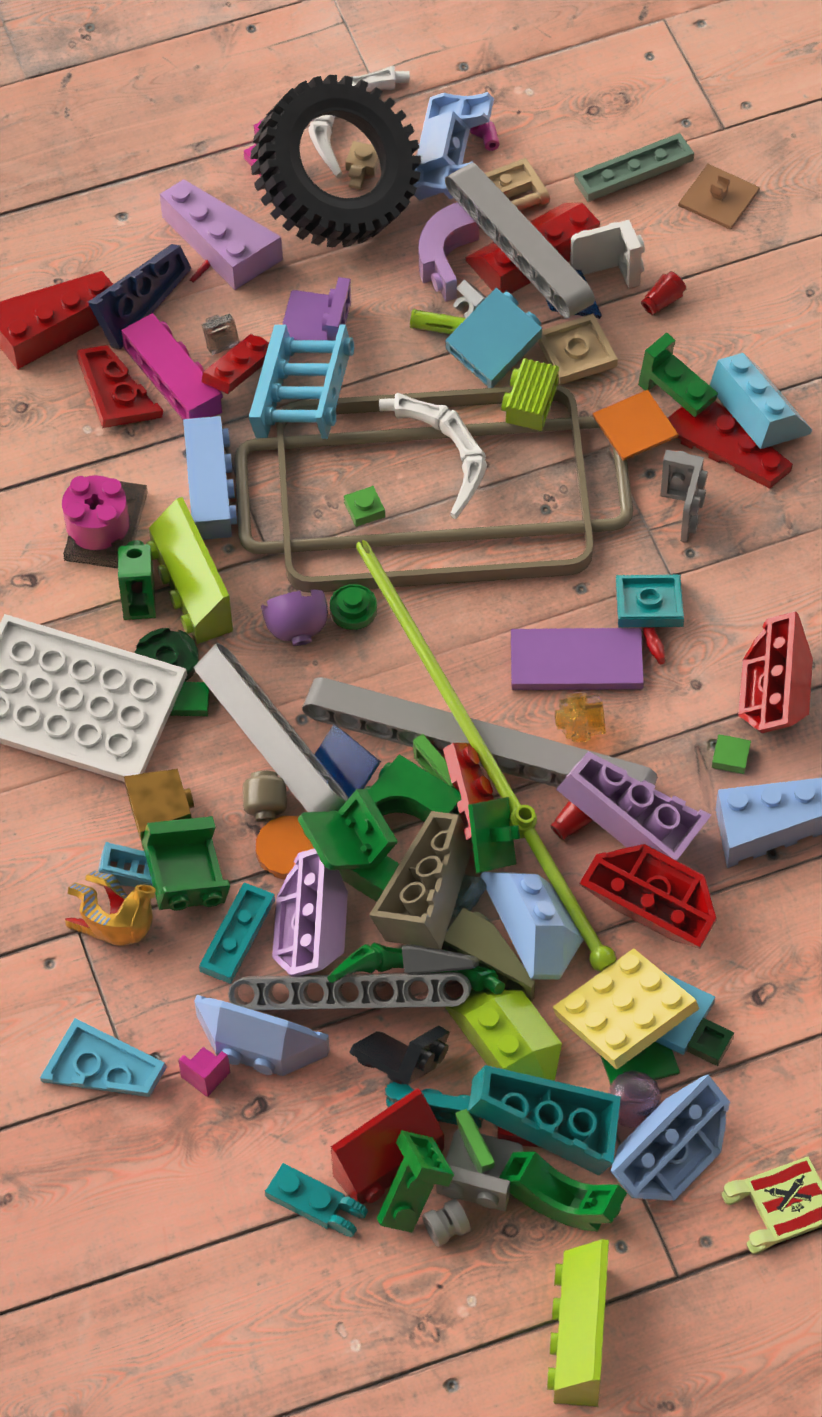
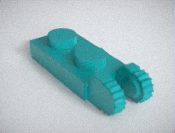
[385,1082,483,1129]
[265,1163,368,1237]

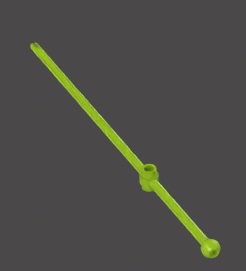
[356,540,617,972]

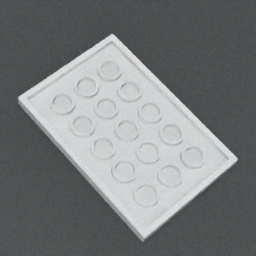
[0,614,187,782]

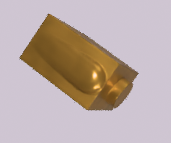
[124,769,194,849]

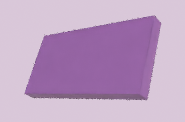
[511,628,643,690]

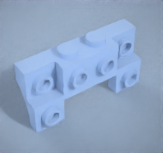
[413,92,494,200]

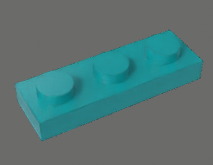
[199,882,275,984]

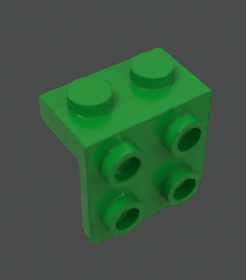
[298,789,398,870]

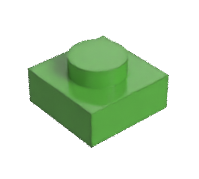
[344,486,385,527]

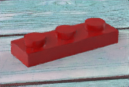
[201,334,269,394]

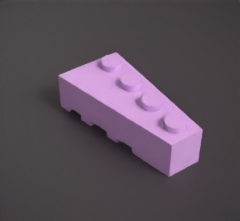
[160,179,283,290]

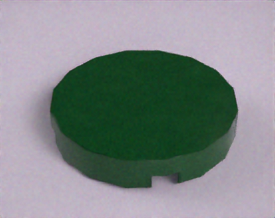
[135,628,199,682]

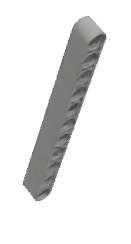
[302,677,658,788]

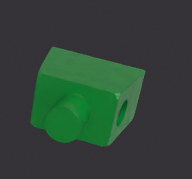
[118,540,156,620]

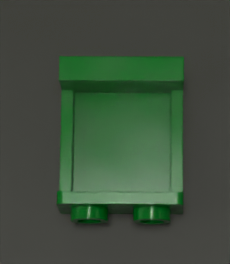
[142,816,230,911]

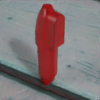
[640,627,666,664]

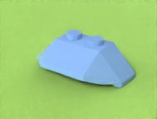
[480,872,583,979]
[194,995,330,1076]
[611,1075,730,1201]

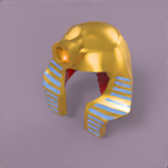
[65,870,156,946]

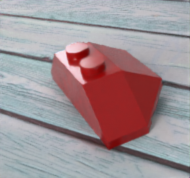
[738,611,813,733]
[579,844,717,949]

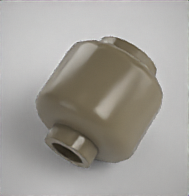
[243,771,287,822]

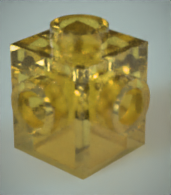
[554,692,606,742]

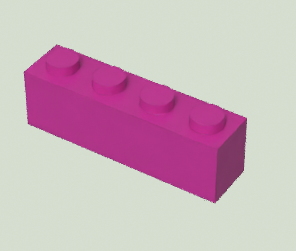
[121,313,223,420]

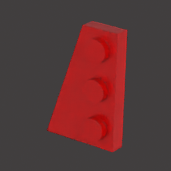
[77,345,163,428]
[443,743,494,840]

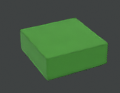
[712,734,751,774]

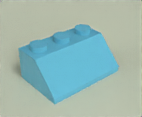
[710,353,812,449]

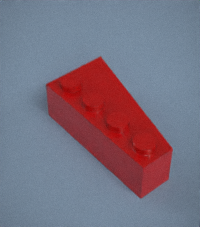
[0,271,113,370]

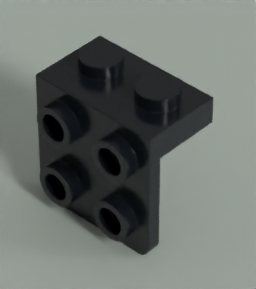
[350,1026,450,1085]

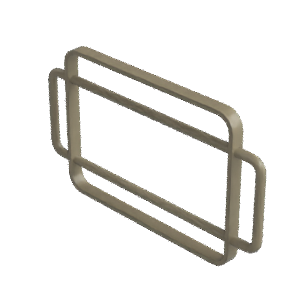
[234,385,633,593]

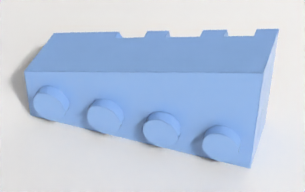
[715,778,822,868]

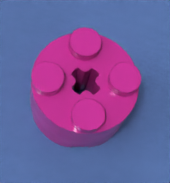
[62,475,130,550]

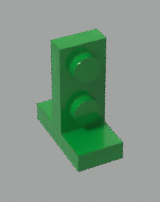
[638,332,718,417]
[377,1130,454,1233]

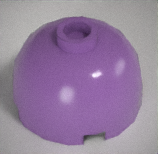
[261,590,328,646]

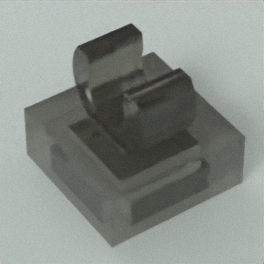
[202,313,240,355]

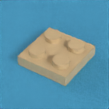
[538,313,618,385]

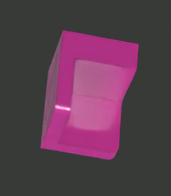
[178,1047,230,1097]

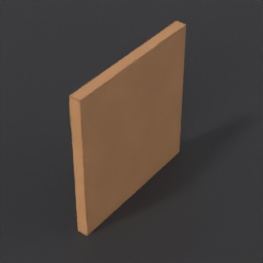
[678,164,760,230]

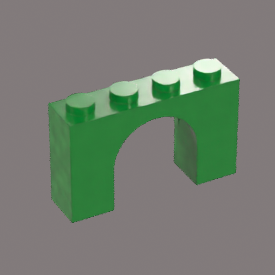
[339,754,462,902]

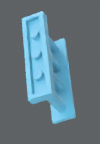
[249,324,354,439]

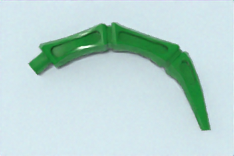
[327,942,505,995]

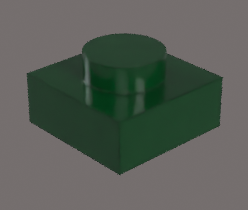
[687,1018,734,1066]

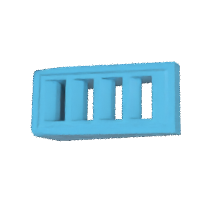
[98,842,153,887]

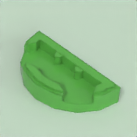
[455,1109,495,1173]

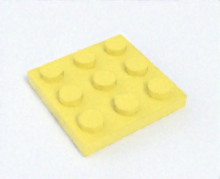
[553,948,699,1069]

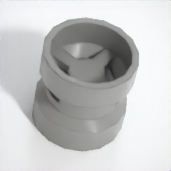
[422,1199,471,1247]

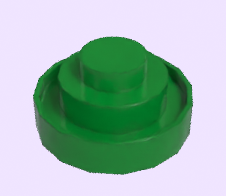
[330,584,377,630]

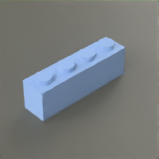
[183,416,237,540]

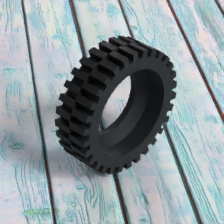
[250,75,421,247]

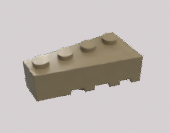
[369,811,473,950]

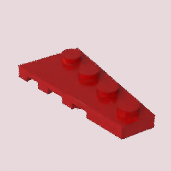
[667,401,793,489]

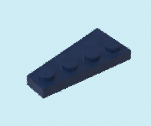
[88,244,192,350]

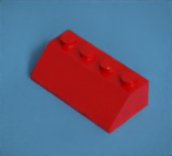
[465,202,600,294]

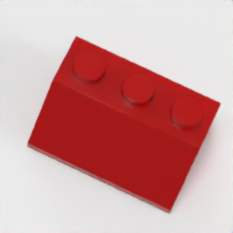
[331,1088,444,1204]

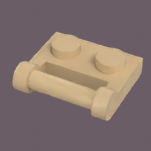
[485,158,550,211]

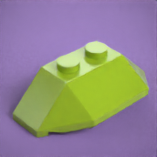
[445,989,562,1081]

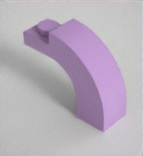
[419,202,479,302]

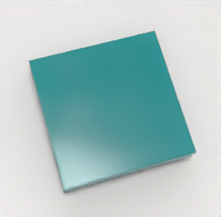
[616,575,684,628]

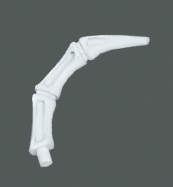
[309,66,410,178]
[379,393,487,519]

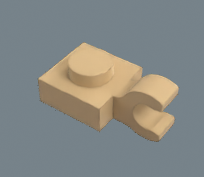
[345,141,379,189]

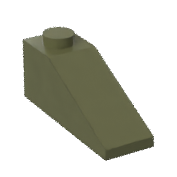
[442,908,535,1002]

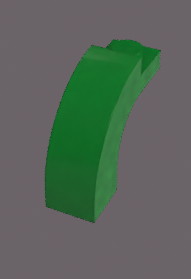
[499,1151,627,1232]

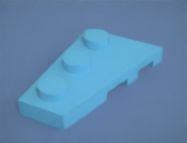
[40,1018,167,1097]

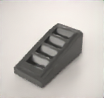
[402,944,479,974]

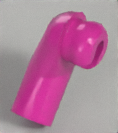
[470,120,499,151]

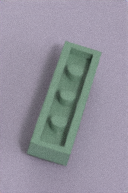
[574,133,694,202]

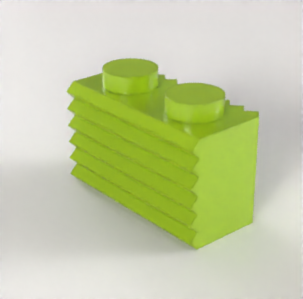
[501,358,559,431]

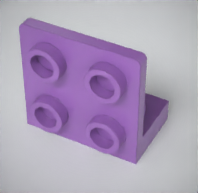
[282,277,352,340]

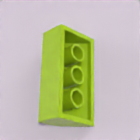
[146,497,233,644]
[547,1239,609,1407]

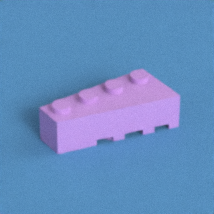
[556,751,711,861]

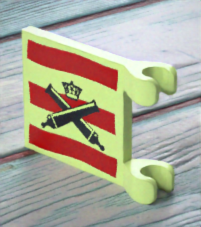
[721,1156,822,1255]

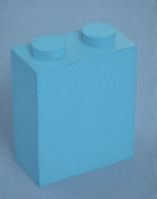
[445,287,542,388]

